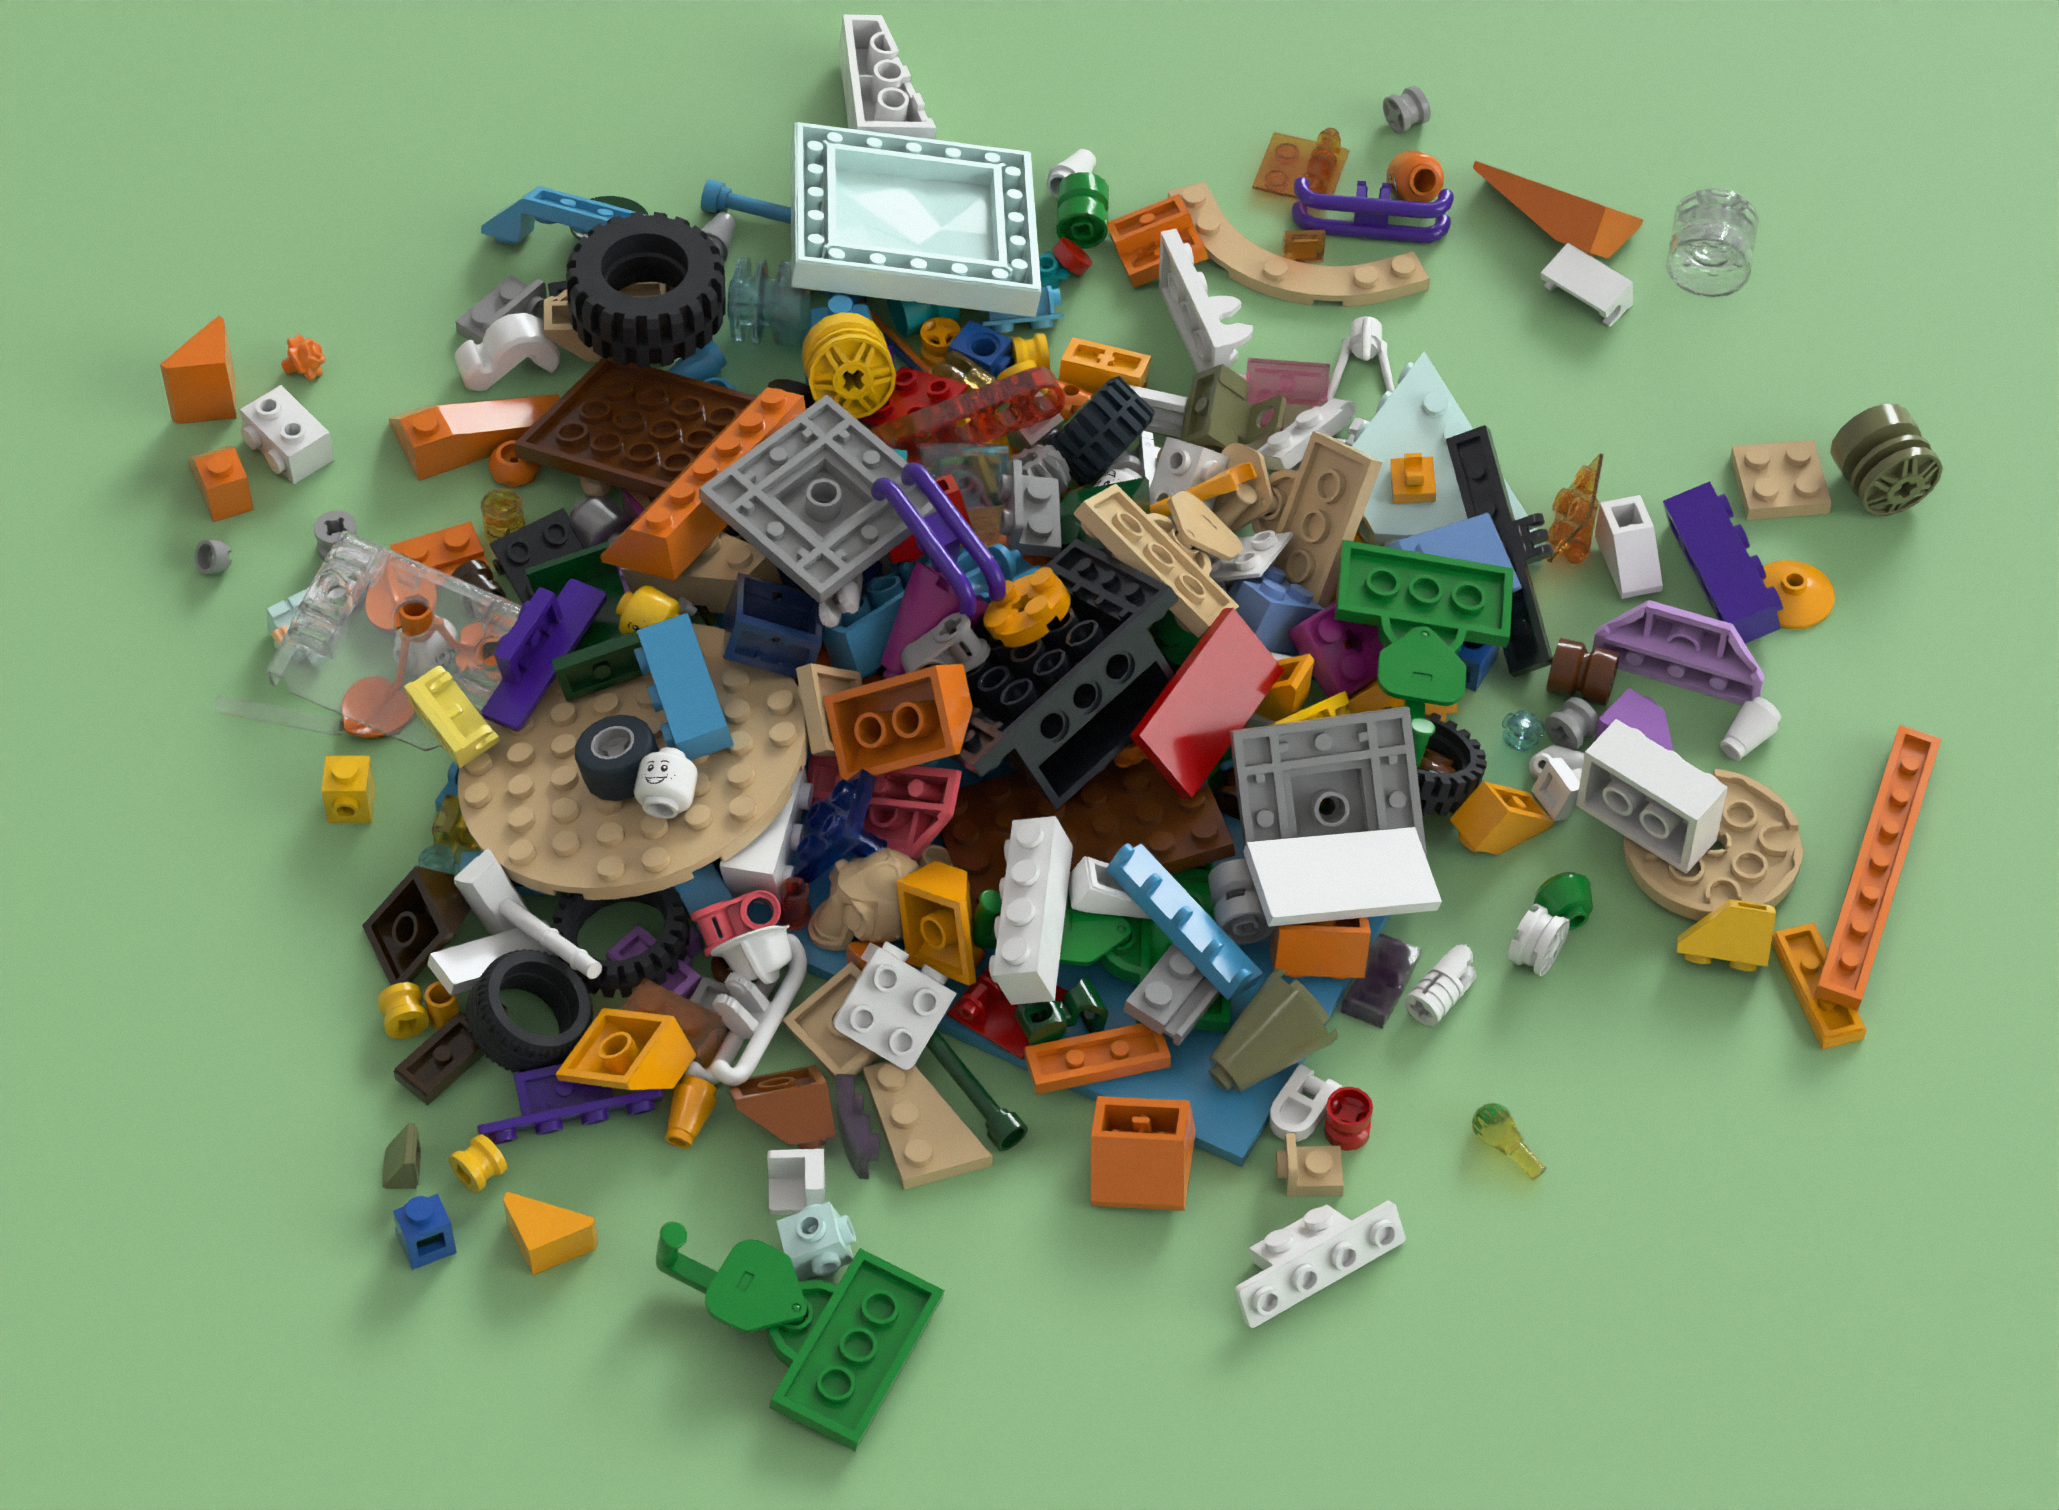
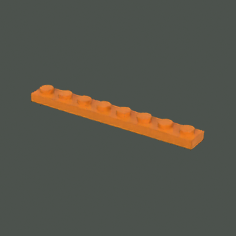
[1814,725,1941,1011]

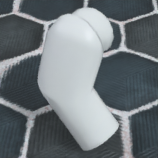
[1529,745,1585,779]

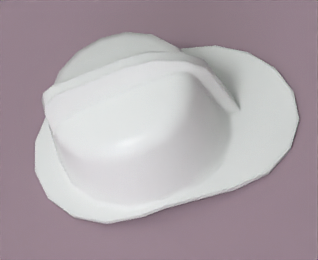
[710,924,792,985]

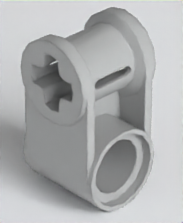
[901,612,990,673]

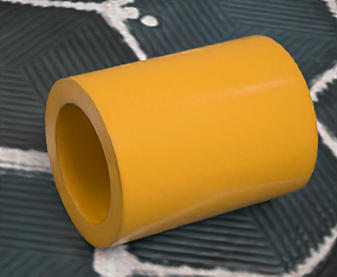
[424,981,460,1030]

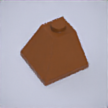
[726,1065,836,1149]

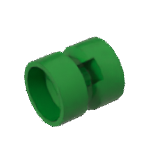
[1056,172,1109,249]

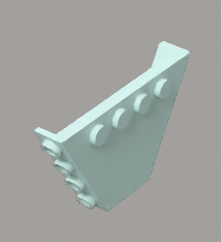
[1352,351,1545,566]

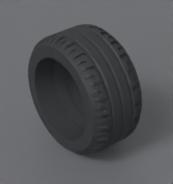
[466,949,593,1073]

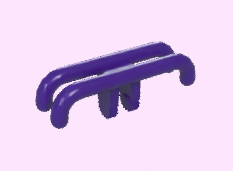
[1292,176,1454,243]
[871,462,1006,618]

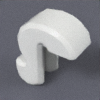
[454,313,560,391]

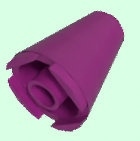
[880,561,989,678]

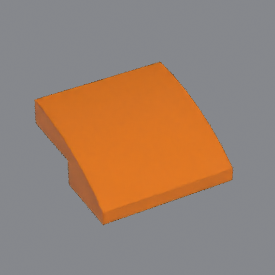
[1108,194,1208,288]

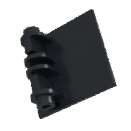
[489,507,585,604]

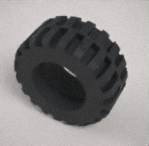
[566,212,726,368]

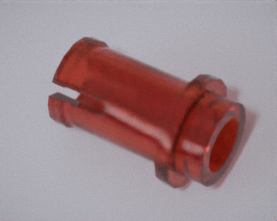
[778,877,812,930]

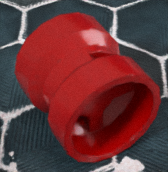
[1324,1087,1373,1151]

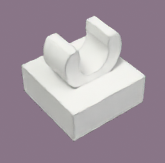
[1531,757,1582,822]

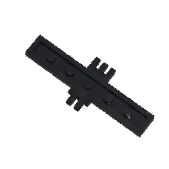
[1446,425,1554,677]

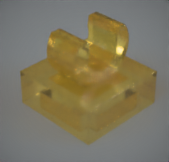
[432,794,478,859]

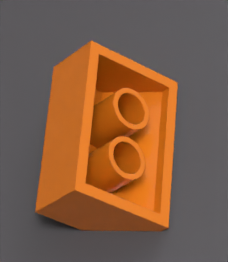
[823,664,973,784]

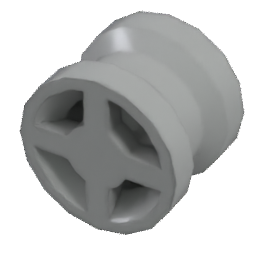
[1383,86,1431,134]
[314,510,360,564]
[1544,697,1599,751]

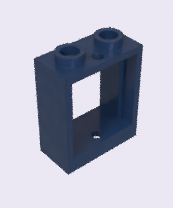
[723,572,822,679]

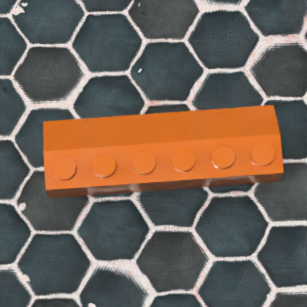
[600,387,806,581]

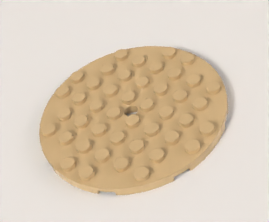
[458,623,809,900]

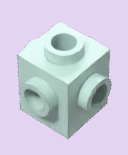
[776,1201,856,1281]

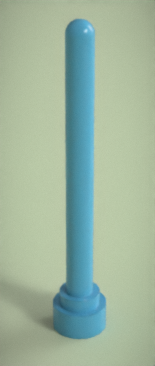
[701,179,791,224]

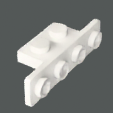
[1235,1200,1406,1328]

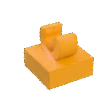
[1390,453,1436,504]

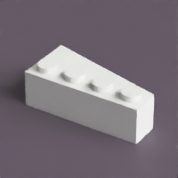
[838,14,936,140]

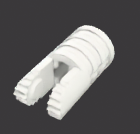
[819,573,863,628]
[1404,944,1477,1027]

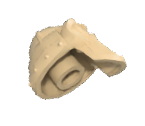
[808,848,920,951]

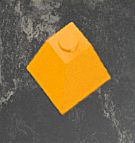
[896,861,976,986]
[555,1008,696,1090]

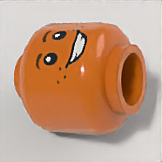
[1386,150,1444,203]

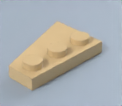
[863,1061,993,1190]

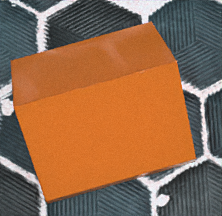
[160,316,237,424]

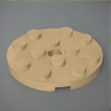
[1623,769,1803,921]

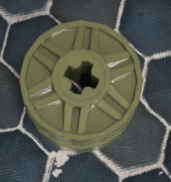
[1830,404,1943,516]

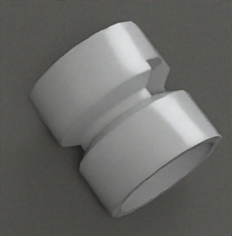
[1208,859,1275,945]

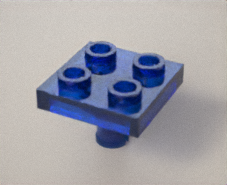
[793,769,888,885]

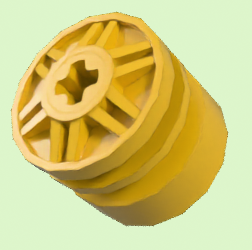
[801,312,896,419]

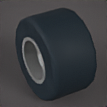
[575,714,659,801]

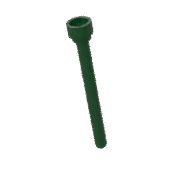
[926,1029,1028,1151]

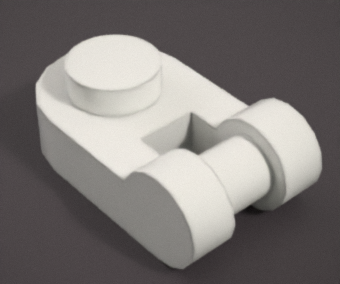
[1269,1064,1342,1142]

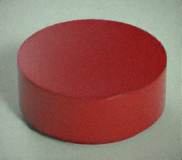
[1052,237,1092,275]

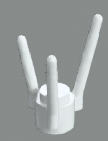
[1324,316,1394,403]

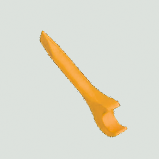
[1150,462,1257,517]

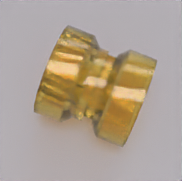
[481,488,526,543]

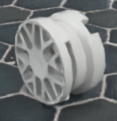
[1507,904,1570,976]

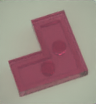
[1246,358,1330,432]

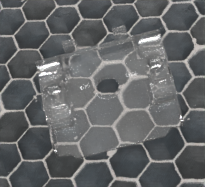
[266,531,522,751]

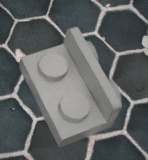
[455,275,547,344]
[998,460,1062,558]

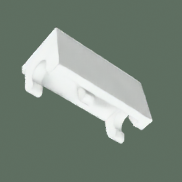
[1541,243,1634,327]

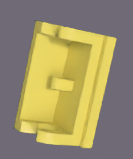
[404,665,500,768]

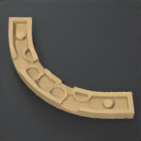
[1168,181,1430,307]

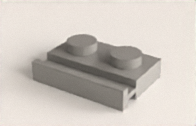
[1123,943,1221,1046]

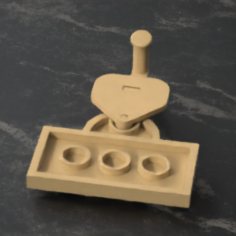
[1157,431,1383,608]
[1073,483,1257,638]

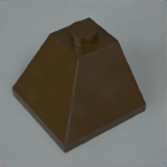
[362,866,471,985]

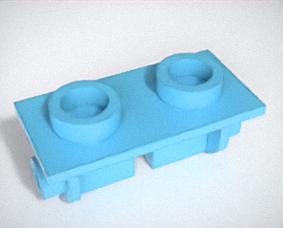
[979,285,1064,333]

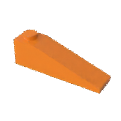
[1473,161,1643,259]
[389,394,560,481]

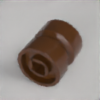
[1546,637,1620,707]

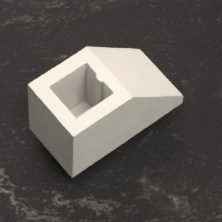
[1595,495,1663,599]

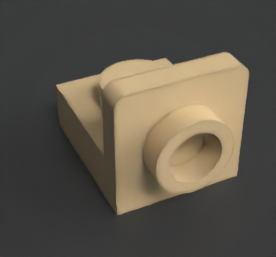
[1276,1133,1344,1197]

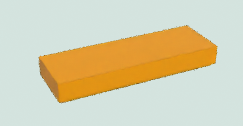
[1771,922,1866,1050]

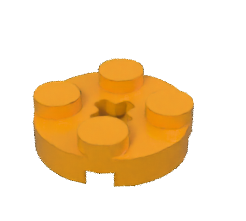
[983,567,1071,647]

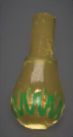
[1472,1102,1546,1180]

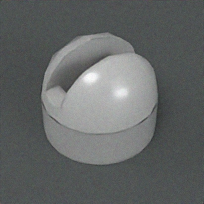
[195,540,232,574]

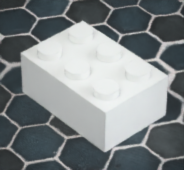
[1576,719,1728,874]

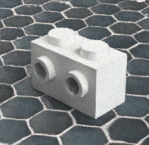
[240,385,335,484]
[1149,436,1230,521]

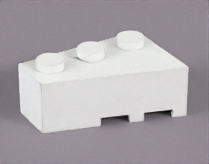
[719,767,814,907]

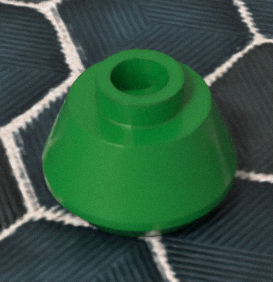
[1534,872,1593,930]

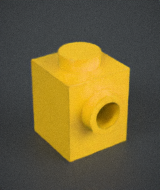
[321,756,376,823]

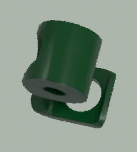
[1014,977,1108,1046]

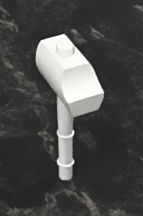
[454,848,602,979]

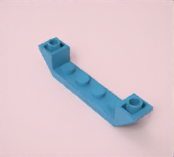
[481,186,646,244]

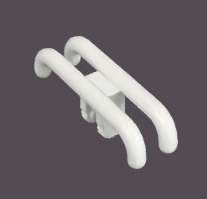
[684,934,807,1086]

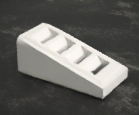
[1068,856,1151,919]

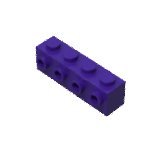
[1663,481,1783,644]

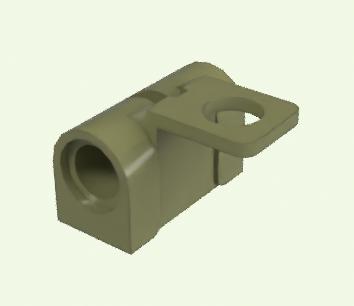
[1180,364,1286,453]

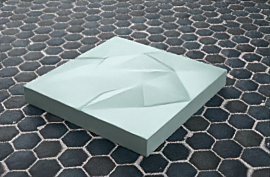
[790,122,1041,317]

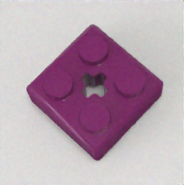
[1288,602,1384,698]

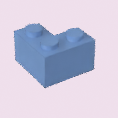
[1228,564,1324,655]

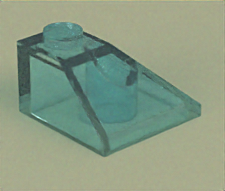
[919,442,1009,532]

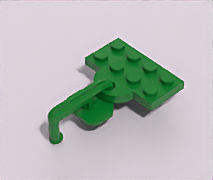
[1334,540,1514,769]
[973,868,1231,1033]
[655,1221,945,1452]

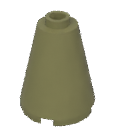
[1208,969,1338,1093]

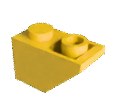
[1676,899,1776,971]

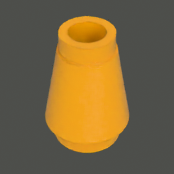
[665,1076,717,1149]

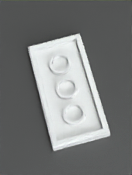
[1243,827,1442,927]

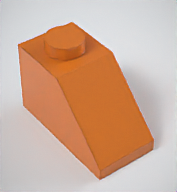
[188,446,254,522]

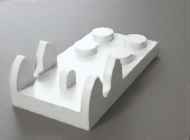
[1158,228,1253,384]

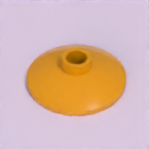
[1763,560,1835,629]

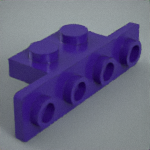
[481,579,607,732]
[477,1064,663,1145]

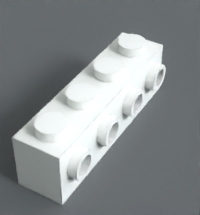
[989,816,1073,1005]

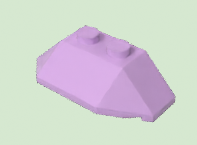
[1592,600,1765,705]

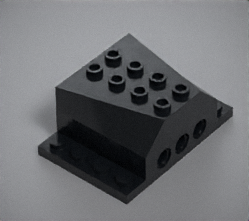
[949,539,1179,810]

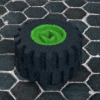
[1047,376,1155,486]

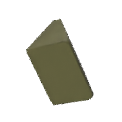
[382,1124,422,1189]

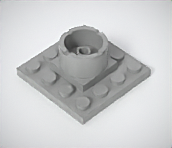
[699,395,936,604]
[1230,706,1428,862]

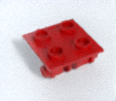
[858,366,969,443]
[947,965,1068,1060]

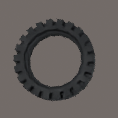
[1383,706,1487,816]
[551,886,690,998]

